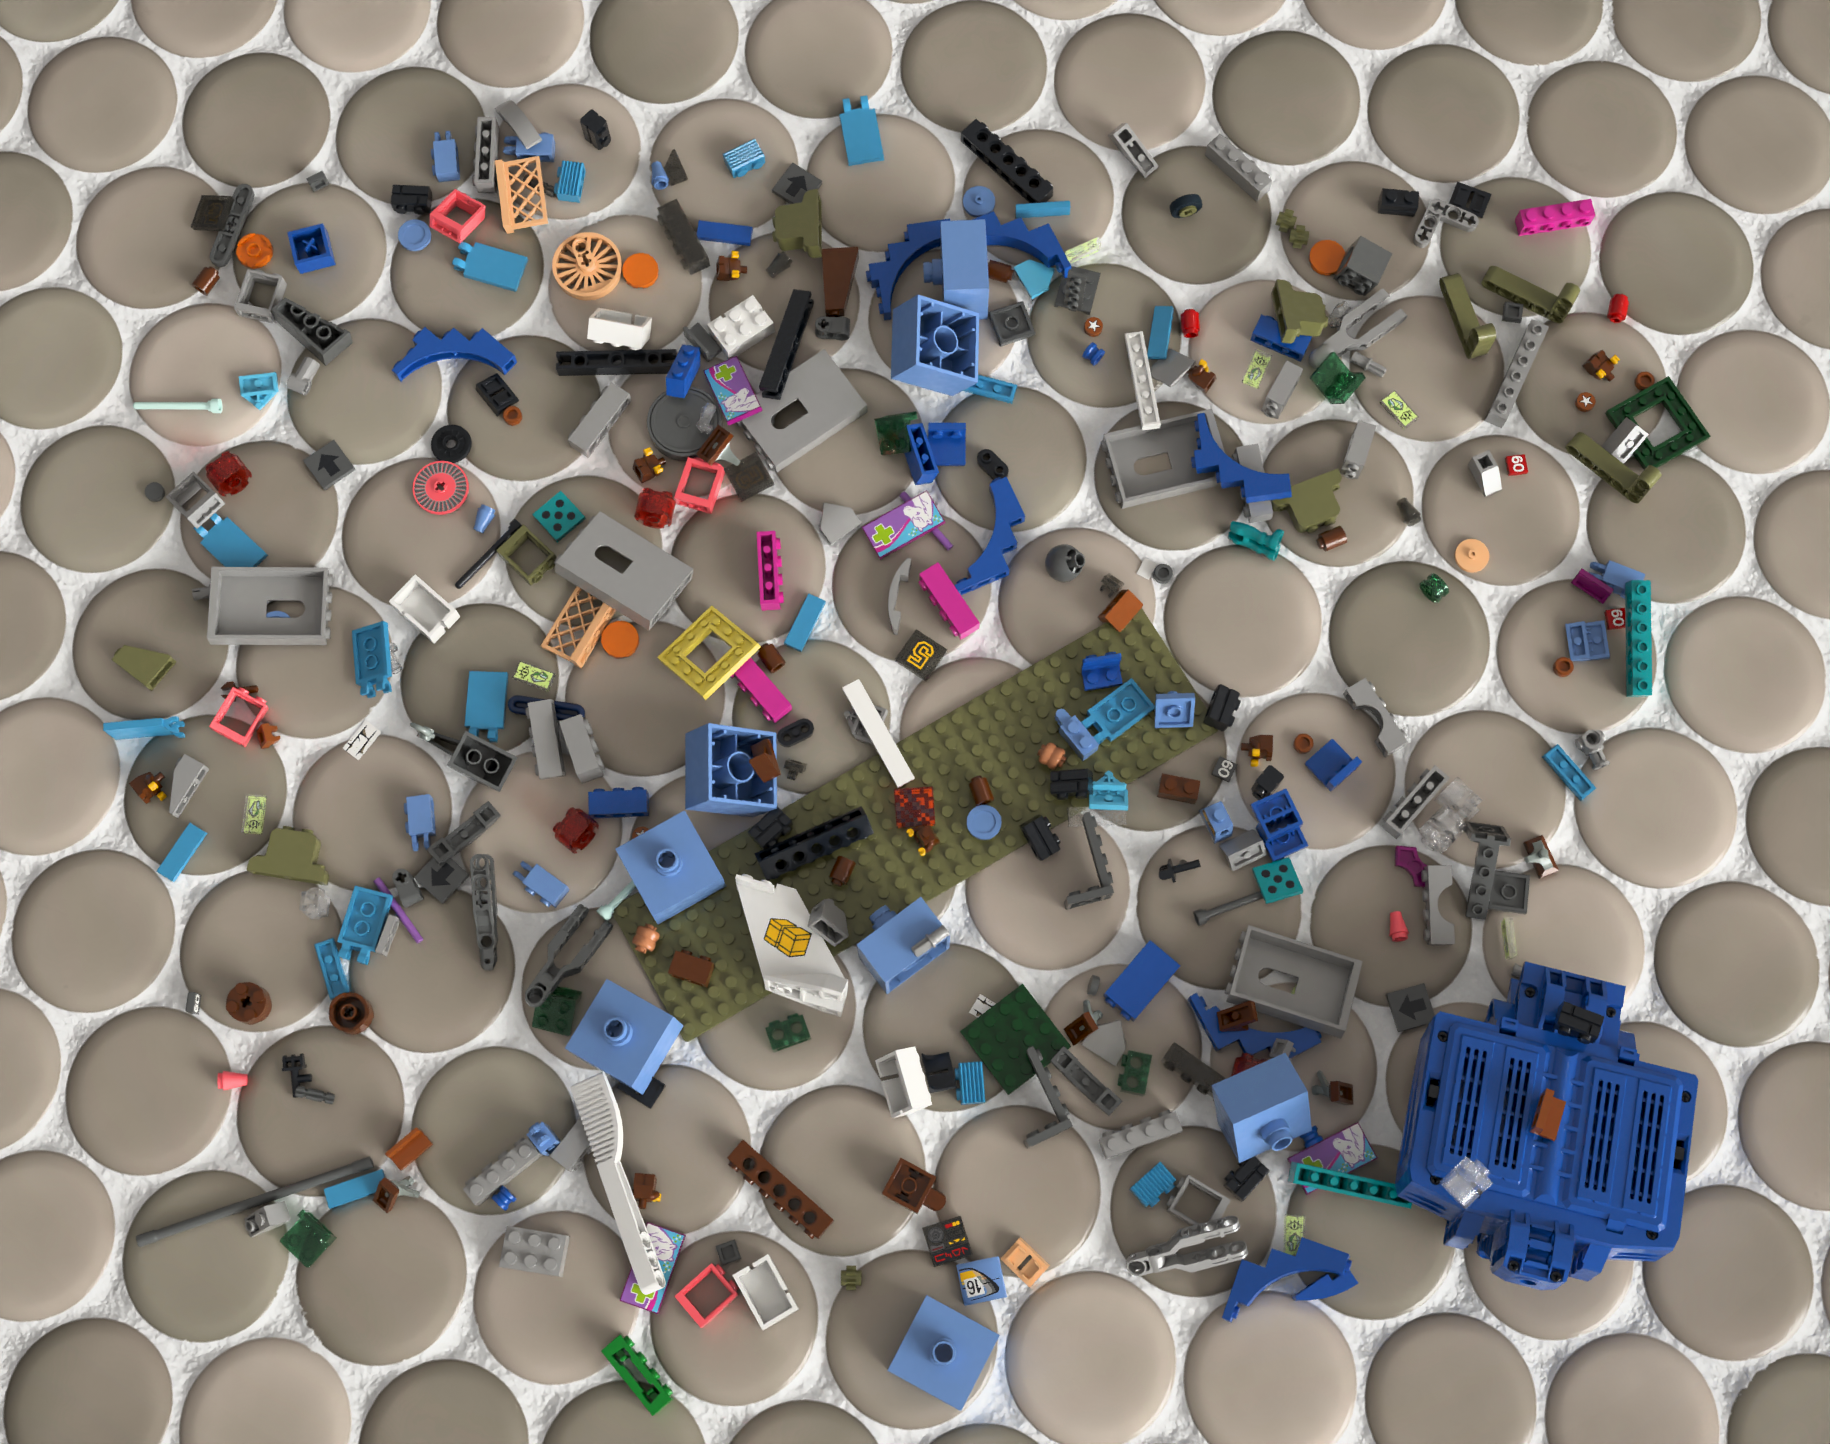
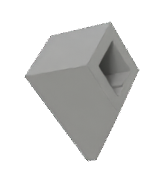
[1468,450,1502,497]
[244,1201,290,1238]

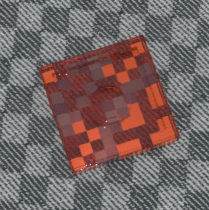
[894,787,935,828]

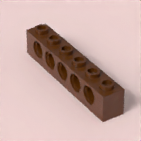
[727,1140,834,1239]

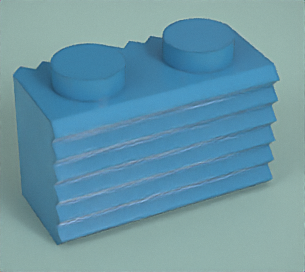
[723,138,765,178]
[554,160,586,203]
[955,1062,985,1105]
[1129,1162,1176,1208]

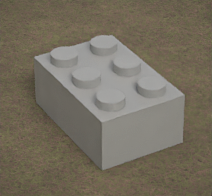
[559,714,605,784]
[499,1226,570,1277]

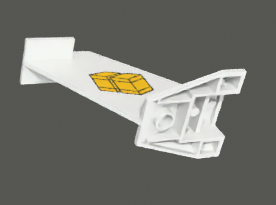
[735,874,848,1017]

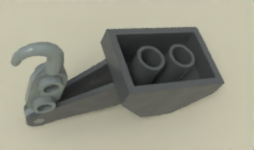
[410,723,518,792]

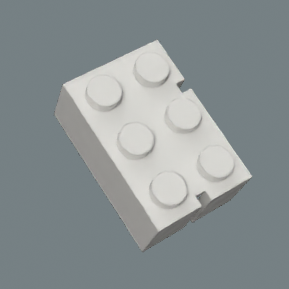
[707,295,775,359]
[587,308,652,350]
[389,574,460,644]
[875,1046,932,1118]
[732,1254,799,1330]

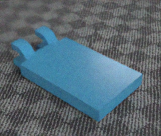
[839,95,884,166]
[452,241,528,292]
[193,513,268,567]
[352,621,392,698]
[465,671,509,742]
[1081,678,1155,744]
[103,716,185,740]
[337,886,394,965]

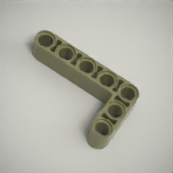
[1481,266,1580,323]
[1439,273,1496,359]
[1566,432,1662,504]

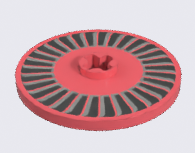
[412,461,469,515]

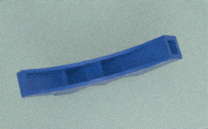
[866,219,950,321]
[392,327,517,381]
[1191,413,1292,503]

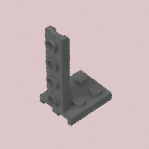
[1054,266,1101,315]
[1064,811,1114,910]
[1463,821,1511,920]
[1024,1046,1073,1149]

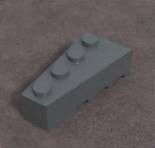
[271,298,353,366]

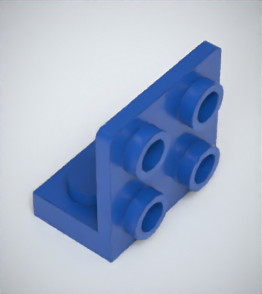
[928,423,966,466]
[1081,652,1123,691]
[1305,739,1362,792]

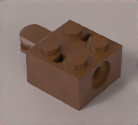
[882,1158,946,1215]

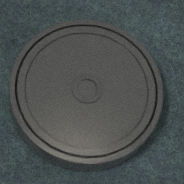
[647,386,723,461]

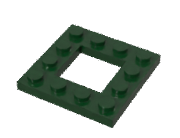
[1605,376,1711,469]

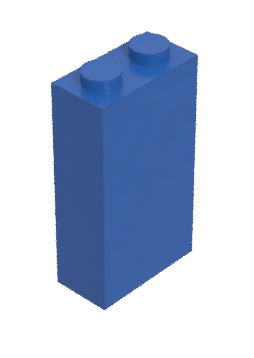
[1103,940,1181,1022]

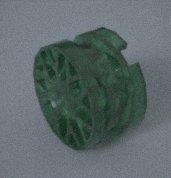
[1419,573,1449,603]

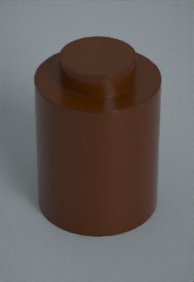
[988,260,1014,284]
[192,266,220,296]
[1316,526,1347,552]
[757,643,786,673]
[968,775,994,806]
[829,856,856,887]

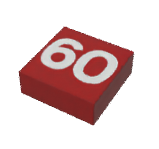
[1505,454,1528,476]
[1604,608,1626,630]

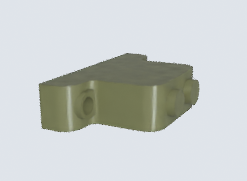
[772,189,822,258]
[1271,279,1328,344]
[1271,469,1342,533]
[247,826,329,886]

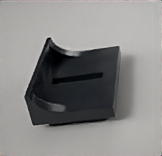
[1449,182,1492,218]
[476,373,519,417]
[922,1052,957,1093]
[617,1077,666,1109]

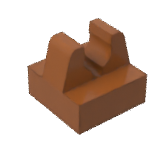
[256,723,280,749]

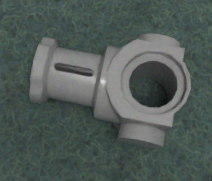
[1575,729,1610,770]

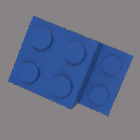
[1250,789,1309,862]

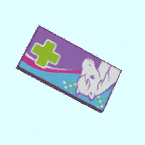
[703,356,763,426]
[862,490,945,560]
[1287,1122,1377,1195]
[619,1222,686,1314]

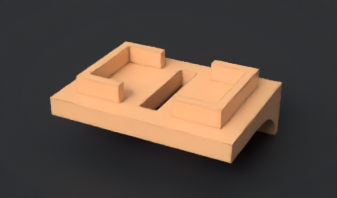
[1001,1237,1050,1288]

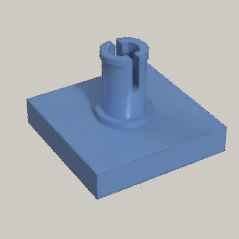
[1154,691,1195,728]

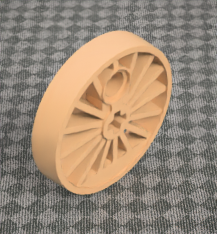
[552,232,622,301]

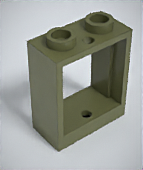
[496,524,557,586]

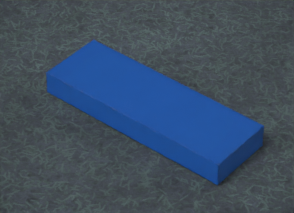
[696,220,753,246]

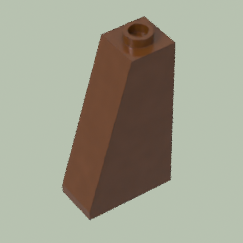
[822,247,859,317]

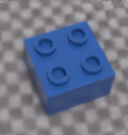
[287,223,336,274]

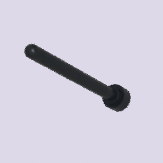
[455,518,522,589]

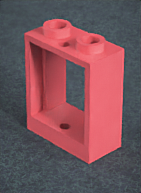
[430,189,486,243]
[674,457,725,514]
[209,687,269,748]
[674,1263,739,1328]

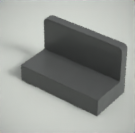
[683,323,722,362]

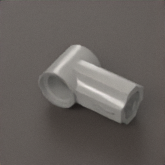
[287,357,320,396]

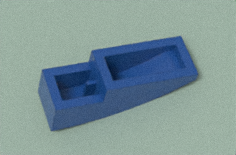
[1292,1270,1358,1301]

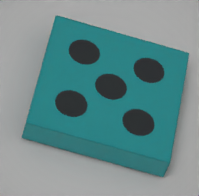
[532,491,586,542]
[1252,857,1303,904]

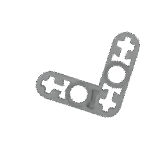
[1413,199,1479,248]

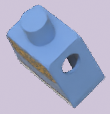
[1199,801,1233,844]

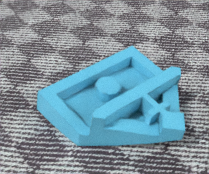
[1013,259,1055,299]
[239,372,279,410]
[1089,770,1128,811]

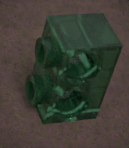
[765,1013,811,1053]
[1117,1050,1152,1096]

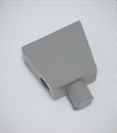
[808,899,849,947]

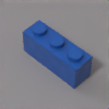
[1250,314,1312,362]
[666,344,701,398]
[899,423,939,485]
[588,787,649,819]

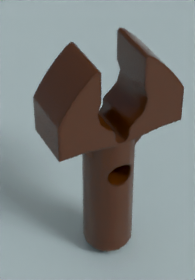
[221,681,259,702]

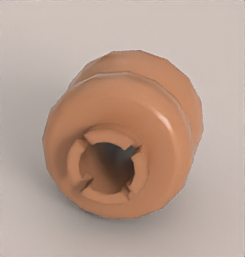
[1037,742,1067,770]
[632,924,660,954]

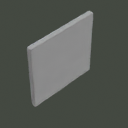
[1150,348,1196,387]

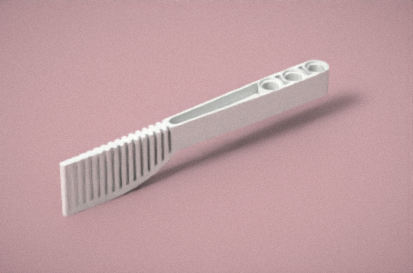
[570,1071,666,1295]

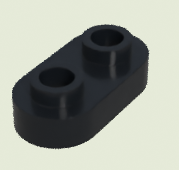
[977,449,1009,480]
[777,718,814,747]

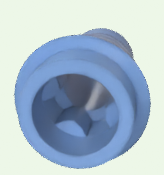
[651,161,669,190]
[473,504,496,533]

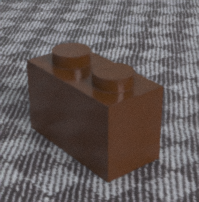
[1157,773,1200,804]
[668,949,715,988]

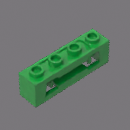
[601,1334,674,1416]

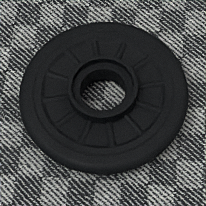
[431,425,472,463]

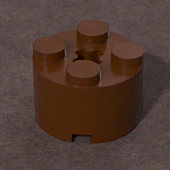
[226,982,272,1025]
[329,992,374,1035]

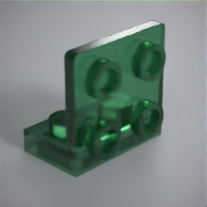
[1310,352,1366,404]
[874,411,918,455]
[532,986,582,1036]
[280,1209,337,1268]

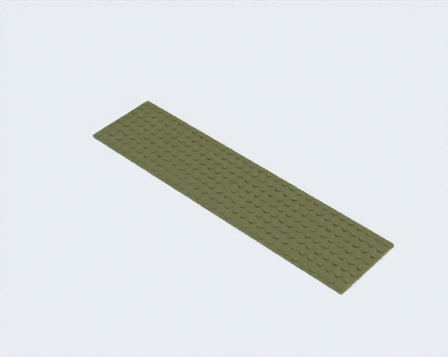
[613,608,1218,1042]

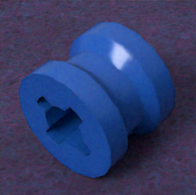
[1082,342,1105,366]
[1299,1125,1324,1148]
[491,1185,517,1211]

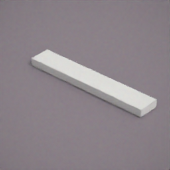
[1124,331,1161,430]
[842,679,915,788]

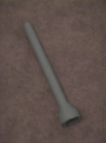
[1193,891,1263,926]

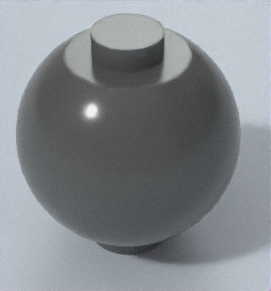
[1045,544,1085,582]

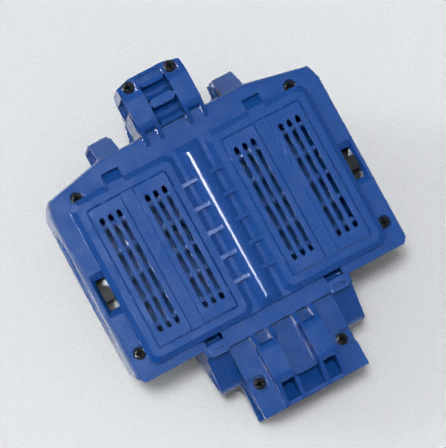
[1395,961,1698,1290]

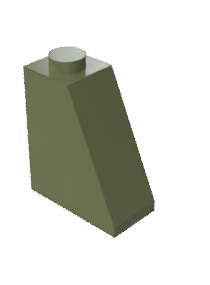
[111,645,176,691]

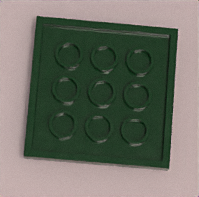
[960,984,1071,1095]

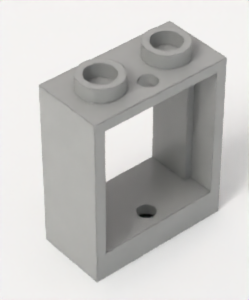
[234,269,287,324]
[1261,360,1303,419]
[1340,420,1376,479]
[165,472,225,529]
[1166,1175,1231,1231]

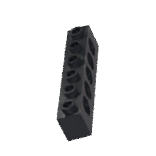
[961,119,1053,203]
[754,806,874,881]

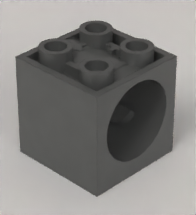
[1333,236,1393,296]

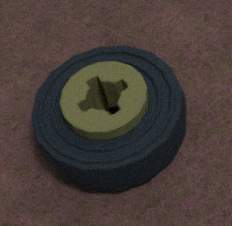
[1170,194,1202,218]

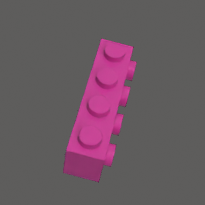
[1515,199,1595,236]
[756,531,784,611]
[918,562,980,640]
[730,657,792,724]

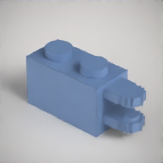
[431,130,460,182]
[503,132,556,162]
[1589,560,1645,599]
[1055,708,1099,762]
[404,794,436,851]
[513,861,570,908]
[526,1122,561,1156]

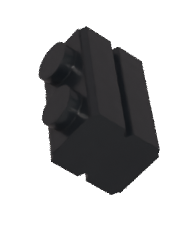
[580,109,611,150]
[391,185,432,215]
[1378,188,1419,217]
[1203,684,1241,731]
[1251,765,1284,800]
[1050,768,1093,800]
[748,806,793,850]
[1019,815,1061,861]
[1553,1001,1604,1044]
[1224,1156,1270,1202]

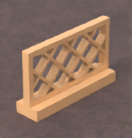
[495,156,548,234]
[541,586,616,669]

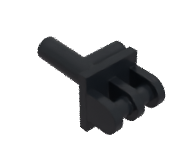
[1159,859,1201,883]
[282,1053,312,1098]

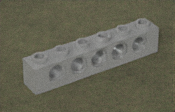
[1485,319,1549,428]

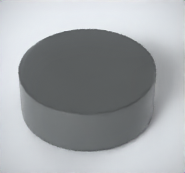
[145,482,165,502]
[1153,564,1173,584]
[1087,975,1100,996]

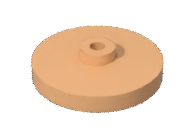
[1454,539,1489,573]

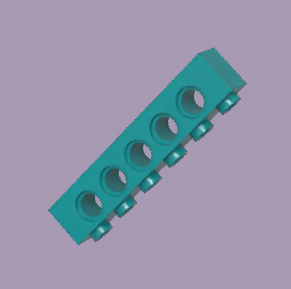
[1625,580,1652,697]
[1288,1161,1412,1209]

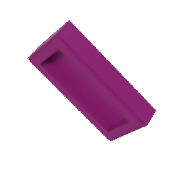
[1571,568,1614,604]

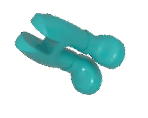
[1228,521,1284,561]

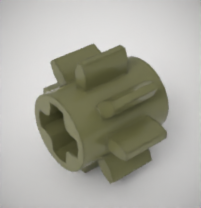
[1275,209,1297,233]
[1289,225,1309,249]
[841,1266,862,1290]

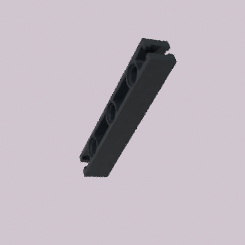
[759,289,814,400]
[556,349,677,376]

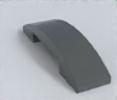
[427,801,501,864]
[1050,1046,1122,1116]

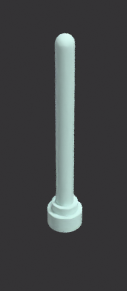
[133,398,222,413]
[596,880,636,921]

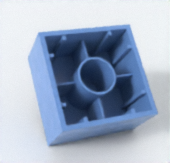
[923,219,989,320]
[891,295,979,396]
[685,723,777,817]
[615,810,726,924]
[856,897,950,994]
[565,979,683,1095]
[1211,1053,1312,1163]
[887,1295,1000,1411]

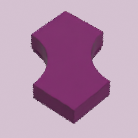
[1395,846,1428,887]

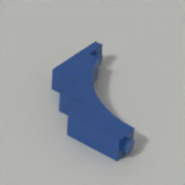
[972,211,1071,278]
[954,477,1025,595]
[1188,993,1322,1059]
[1222,1237,1352,1323]

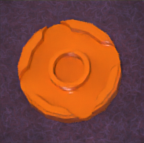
[236,233,273,269]
[1309,240,1345,276]
[622,253,659,288]
[601,621,639,658]

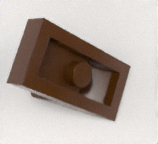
[749,738,781,783]
[1217,1000,1258,1032]

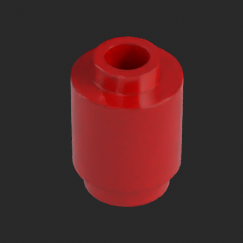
[1607,294,1629,323]
[1181,309,1200,338]

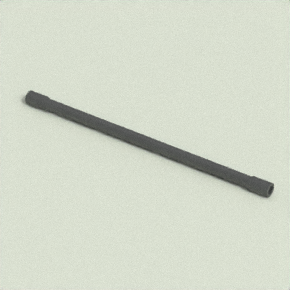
[136,1156,374,1247]

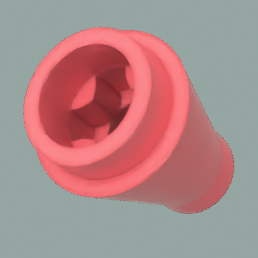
[1389,911,1409,942]
[217,1071,248,1091]

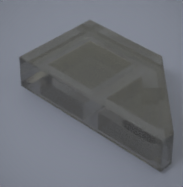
[664,149,688,186]

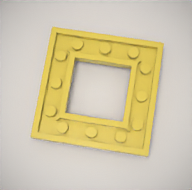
[657,605,760,700]

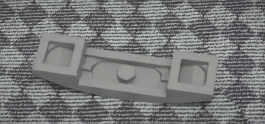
[495,99,542,149]
[888,558,911,635]

